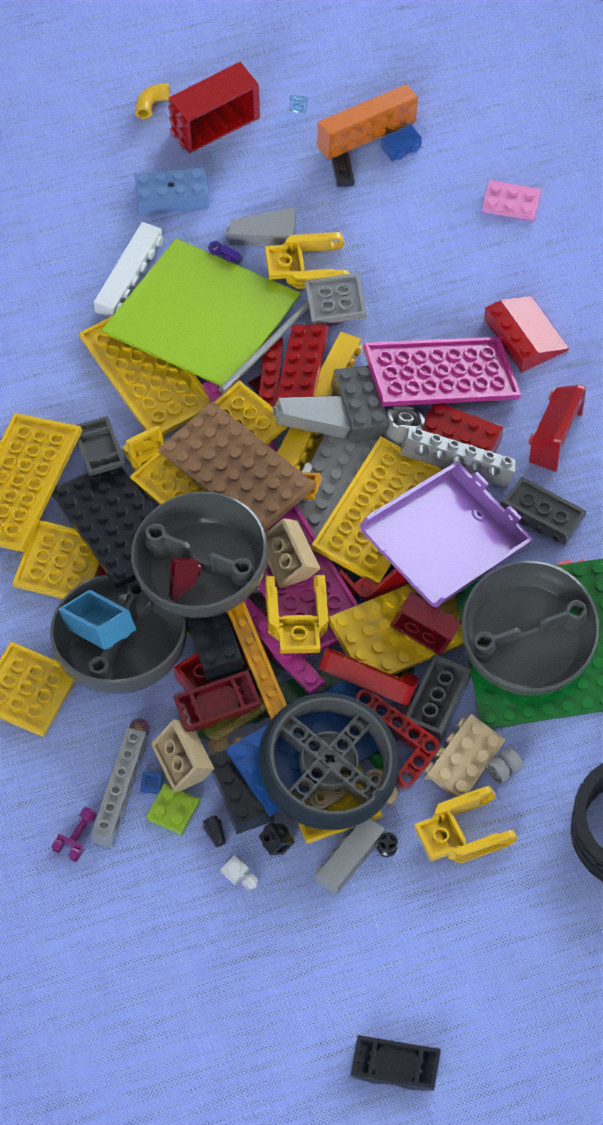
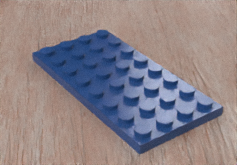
[225,680,399,817]

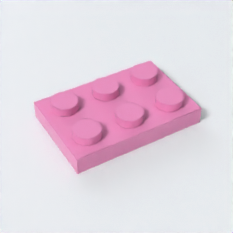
[482,180,541,221]

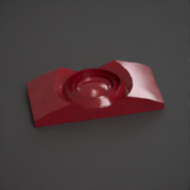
[173,670,261,732]

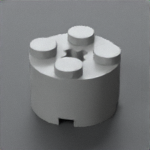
[384,405,425,445]

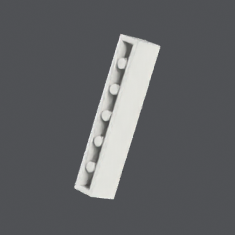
[94,222,164,317]

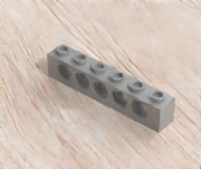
[400,426,516,488]
[92,728,148,848]

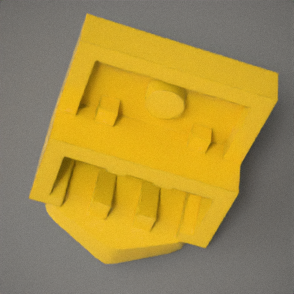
[122,425,164,471]

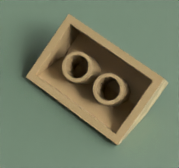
[265,518,321,588]
[151,720,214,792]

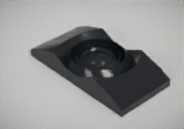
[350,1035,441,1091]

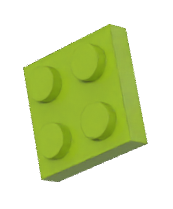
[146,783,201,835]

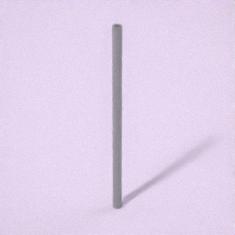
[219,301,310,394]

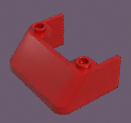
[528,384,587,472]
[339,568,410,602]

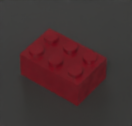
[390,592,462,656]

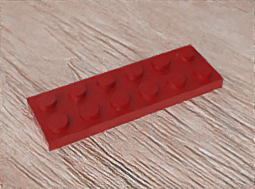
[275,324,329,404]

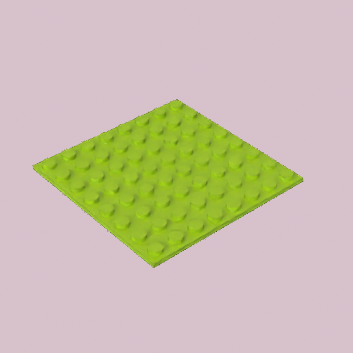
[102,238,301,390]

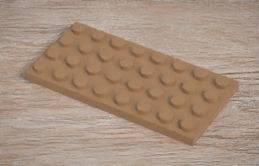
[158,402,316,532]

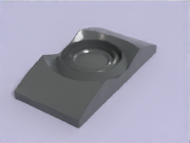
[77,416,126,476]

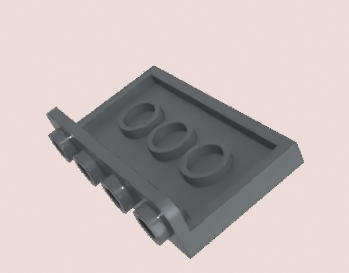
[500,477,587,545]

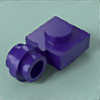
[208,241,242,264]

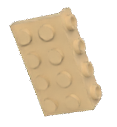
[424,714,506,798]

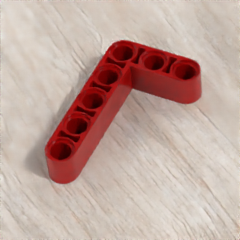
[318,648,419,705]
[356,689,439,790]

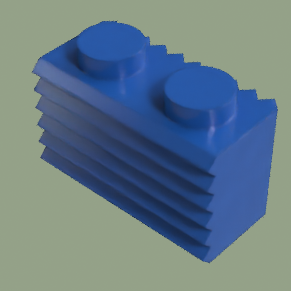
[381,124,422,162]

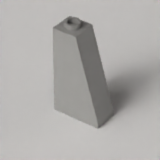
[226,207,296,246]
[273,396,351,438]

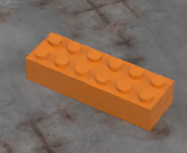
[317,84,418,160]

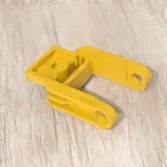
[265,232,350,289]
[265,575,329,654]
[414,786,518,864]

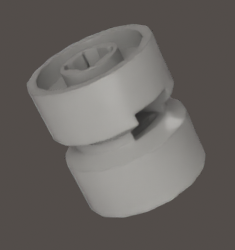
[486,747,524,785]

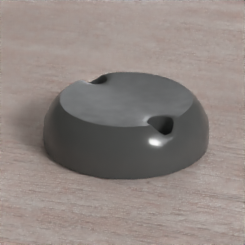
[131,492,268,618]
[461,561,599,696]
[50,574,187,694]

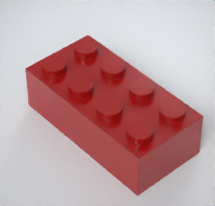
[422,403,503,453]

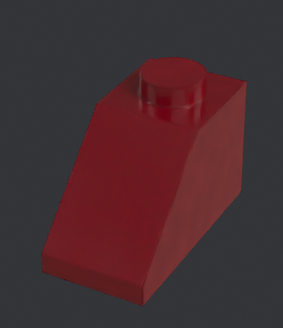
[168,557,201,600]

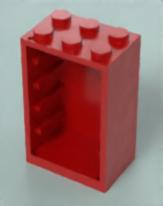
[168,62,260,154]

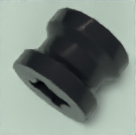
[377,832,398,857]

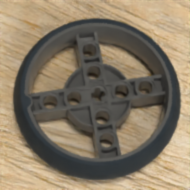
[258,693,399,830]

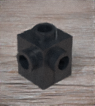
[259,822,295,855]

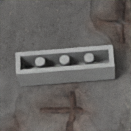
[315,819,385,896]

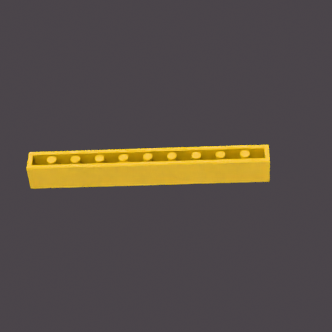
[277,332,363,471]

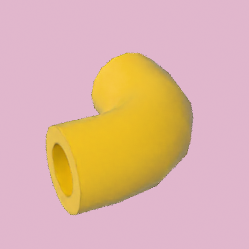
[135,83,170,119]

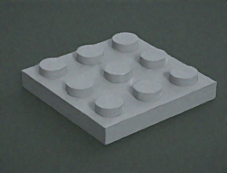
[305,272,367,324]

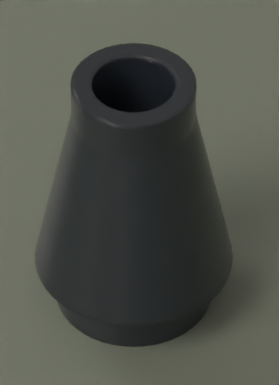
[202,815,227,847]

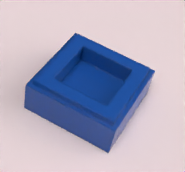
[140,771,163,794]

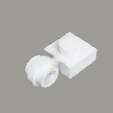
[220,856,258,891]

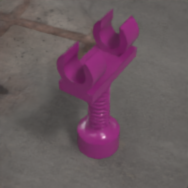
[51,807,97,862]

